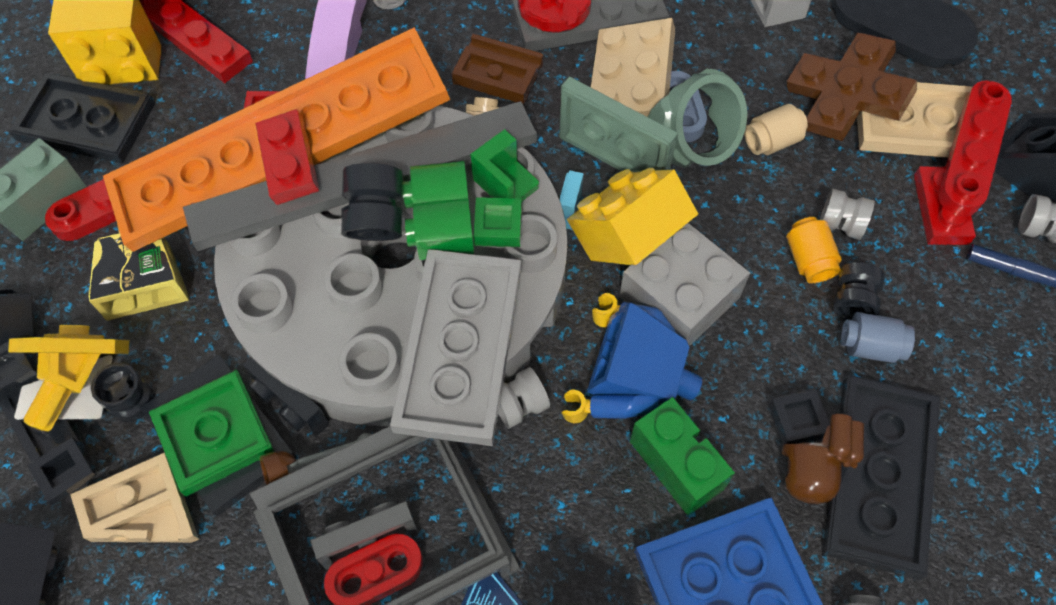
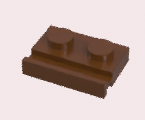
[452,34,543,105]

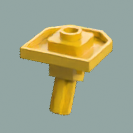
[9,325,129,432]

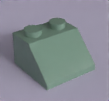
[0,138,87,241]

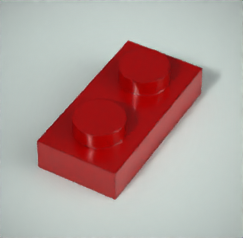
[255,109,320,205]
[914,166,976,245]

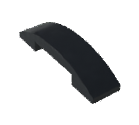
[0,341,97,505]

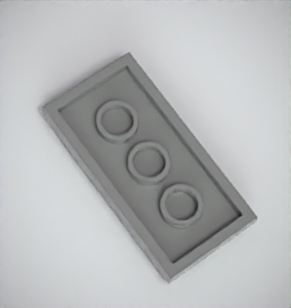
[390,249,521,446]

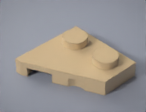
[70,453,199,543]

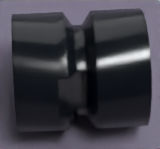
[341,163,403,241]

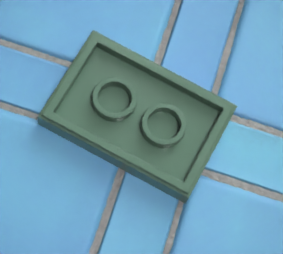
[559,76,678,172]

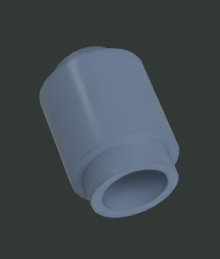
[841,312,915,363]

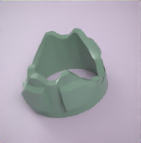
[648,68,747,168]

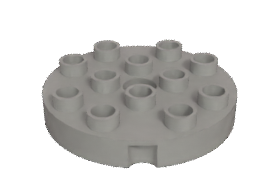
[214,106,567,427]

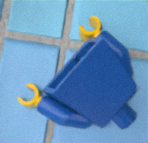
[562,293,702,424]

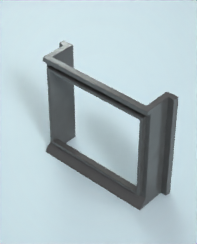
[250,426,520,605]

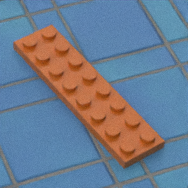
[103,27,450,252]

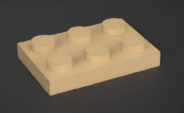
[591,18,675,117]
[857,82,972,158]

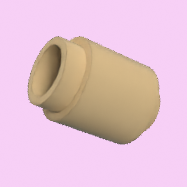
[744,104,808,155]

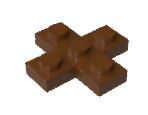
[786,33,917,141]

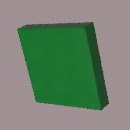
[149,370,275,497]

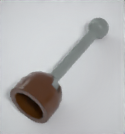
[259,433,371,485]

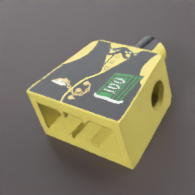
[89,228,189,321]

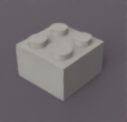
[619,223,750,346]

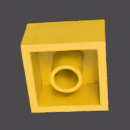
[48,0,161,84]
[566,168,698,265]

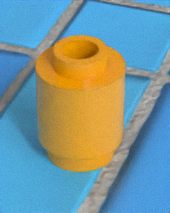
[786,217,842,283]

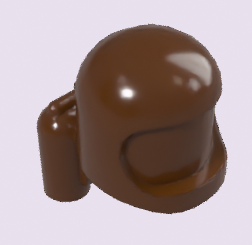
[782,414,864,504]

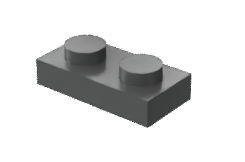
[310,501,418,570]

